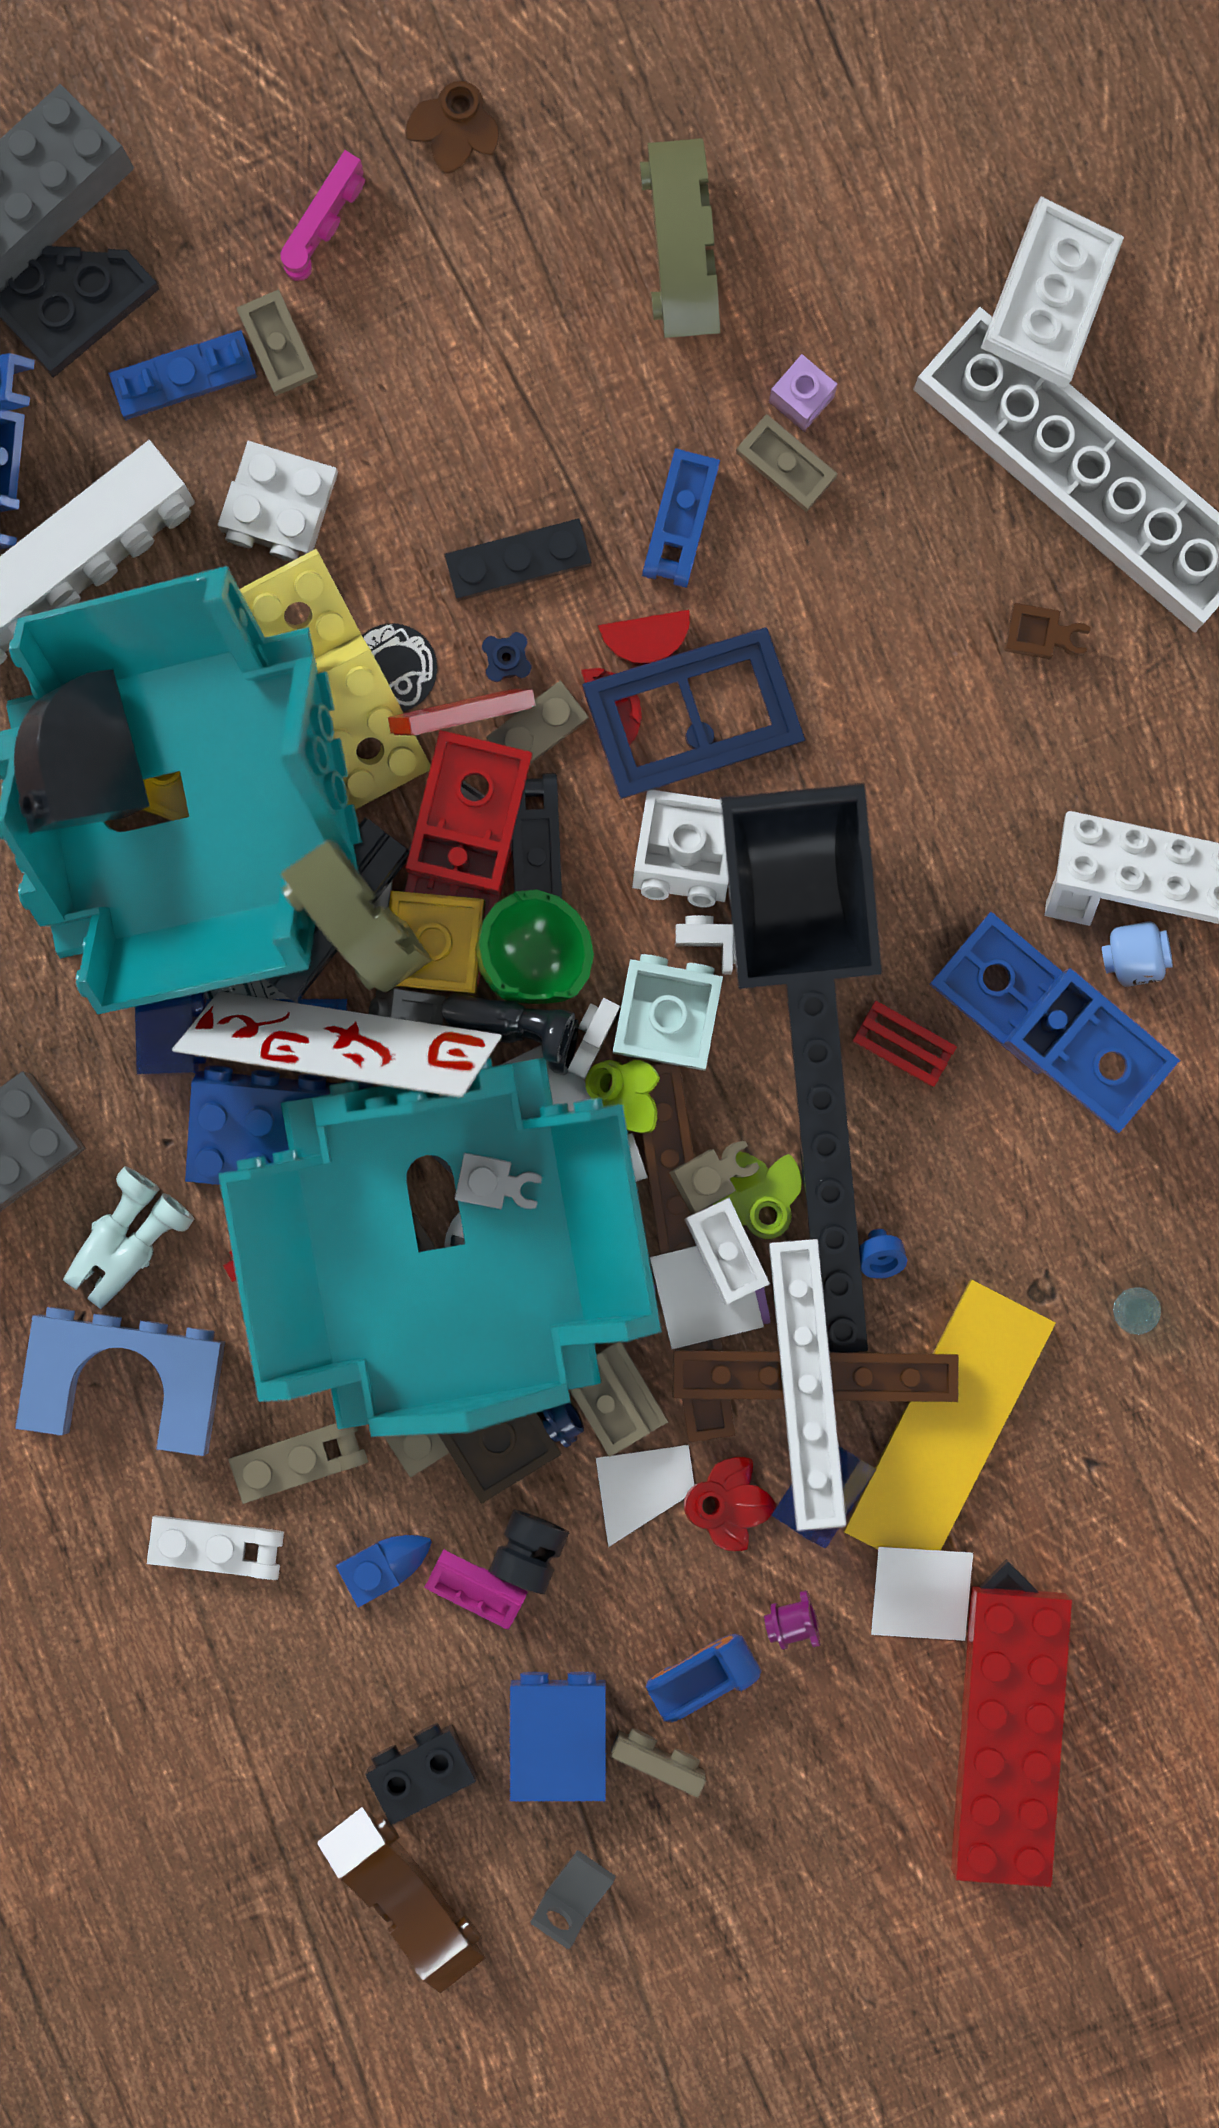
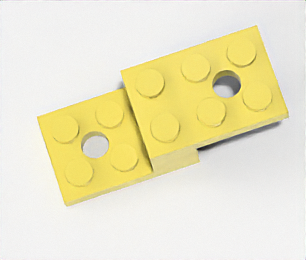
[240,549,431,810]

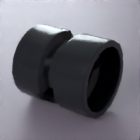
[488,1509,570,1595]

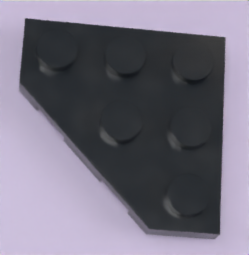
[0,246,160,378]

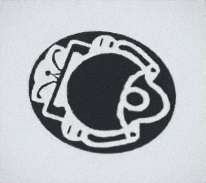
[362,623,437,712]

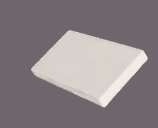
[981,197,1124,388]

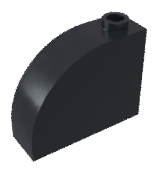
[14,669,150,833]

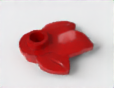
[684,1457,777,1551]

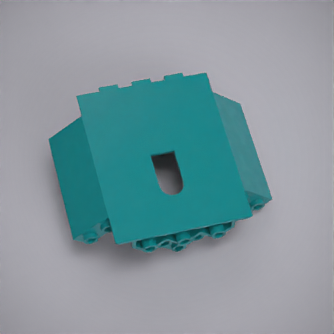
[0,566,362,1015]
[219,1058,661,1437]

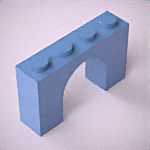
[15,1307,225,1456]

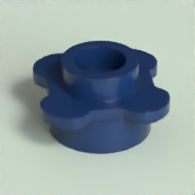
[482,632,532,682]
[542,1402,584,1448]

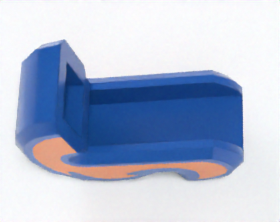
[646,1634,762,1723]

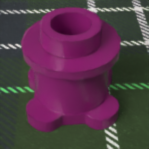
[764,1590,821,1650]

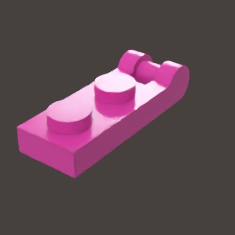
[281,150,365,281]

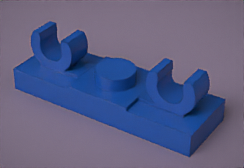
[109,330,257,420]

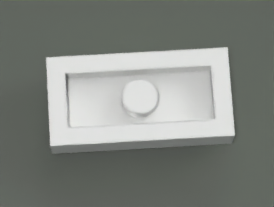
[684,1198,770,1305]

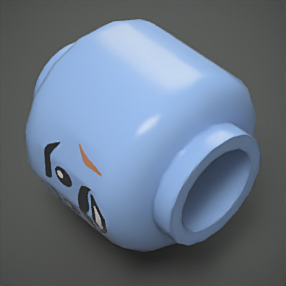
[1102,921,1173,987]

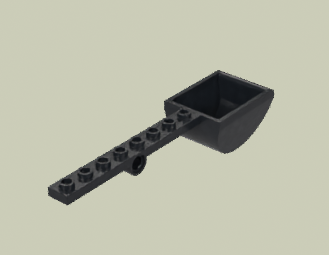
[720,782,882,1353]

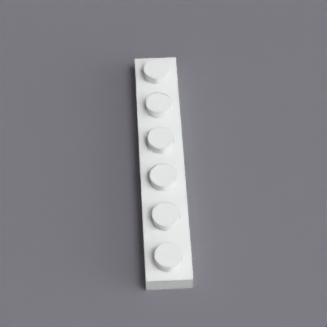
[769,1239,846,1531]

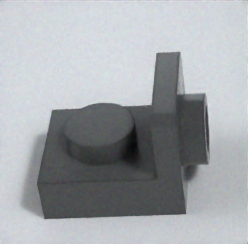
[368,989,446,1026]

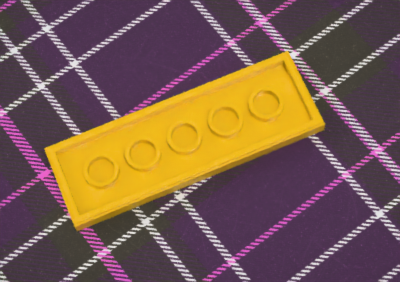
[843,1279,1056,1551]

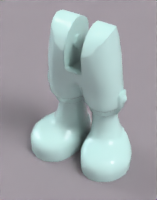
[63,1166,194,1309]

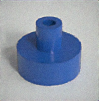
[859,1229,907,1279]

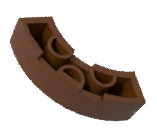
[317,1807,485,1993]

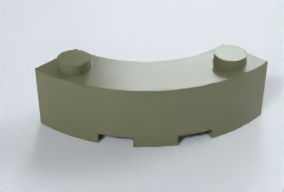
[640,138,720,338]
[280,840,432,993]

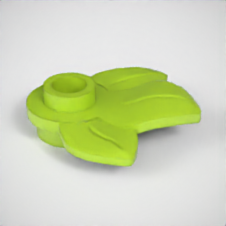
[585,1060,660,1133]
[713,1151,801,1239]

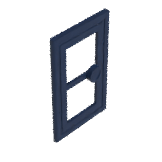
[582,627,805,800]

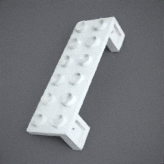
[1044,811,1219,926]

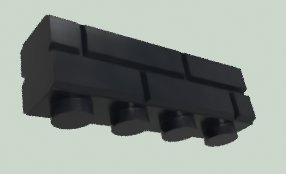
[265,817,410,1003]

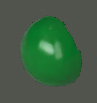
[475,889,594,1004]

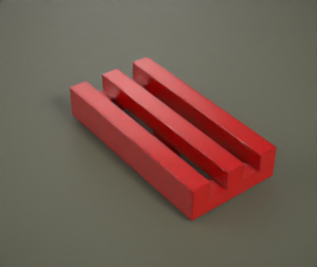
[852,1000,957,1088]

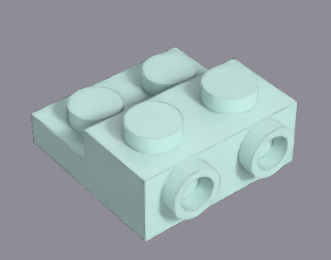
[613,954,723,1071]

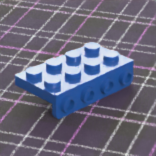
[185,1065,373,1185]

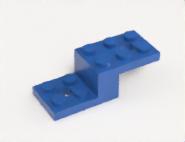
[929,912,1180,1134]

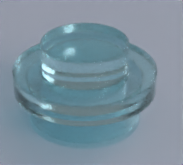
[1113,1287,1161,1335]

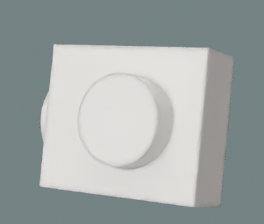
[675,915,736,974]

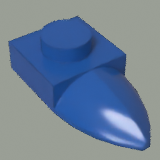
[336,1535,432,1607]

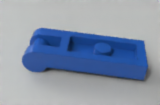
[642,448,720,588]

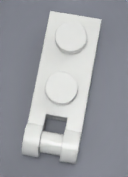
[147,1515,284,1580]

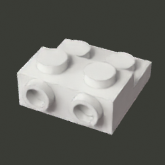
[218,441,338,562]
[632,790,728,907]

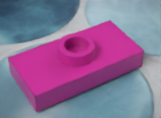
[424,1549,528,1630]

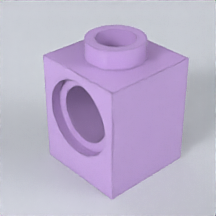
[769,354,837,431]

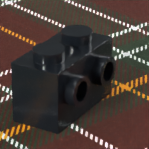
[365,1723,478,1826]

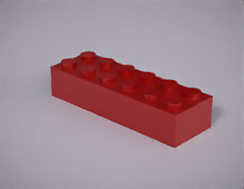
[951,1586,1072,1888]

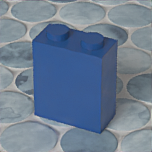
[510,1672,606,1801]

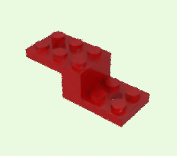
[404,730,533,988]

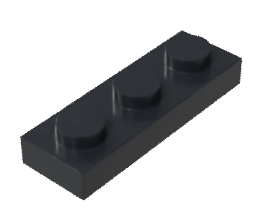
[444,518,592,602]

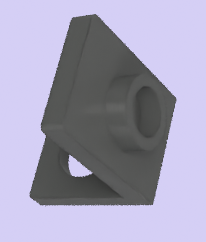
[530,1850,616,1949]

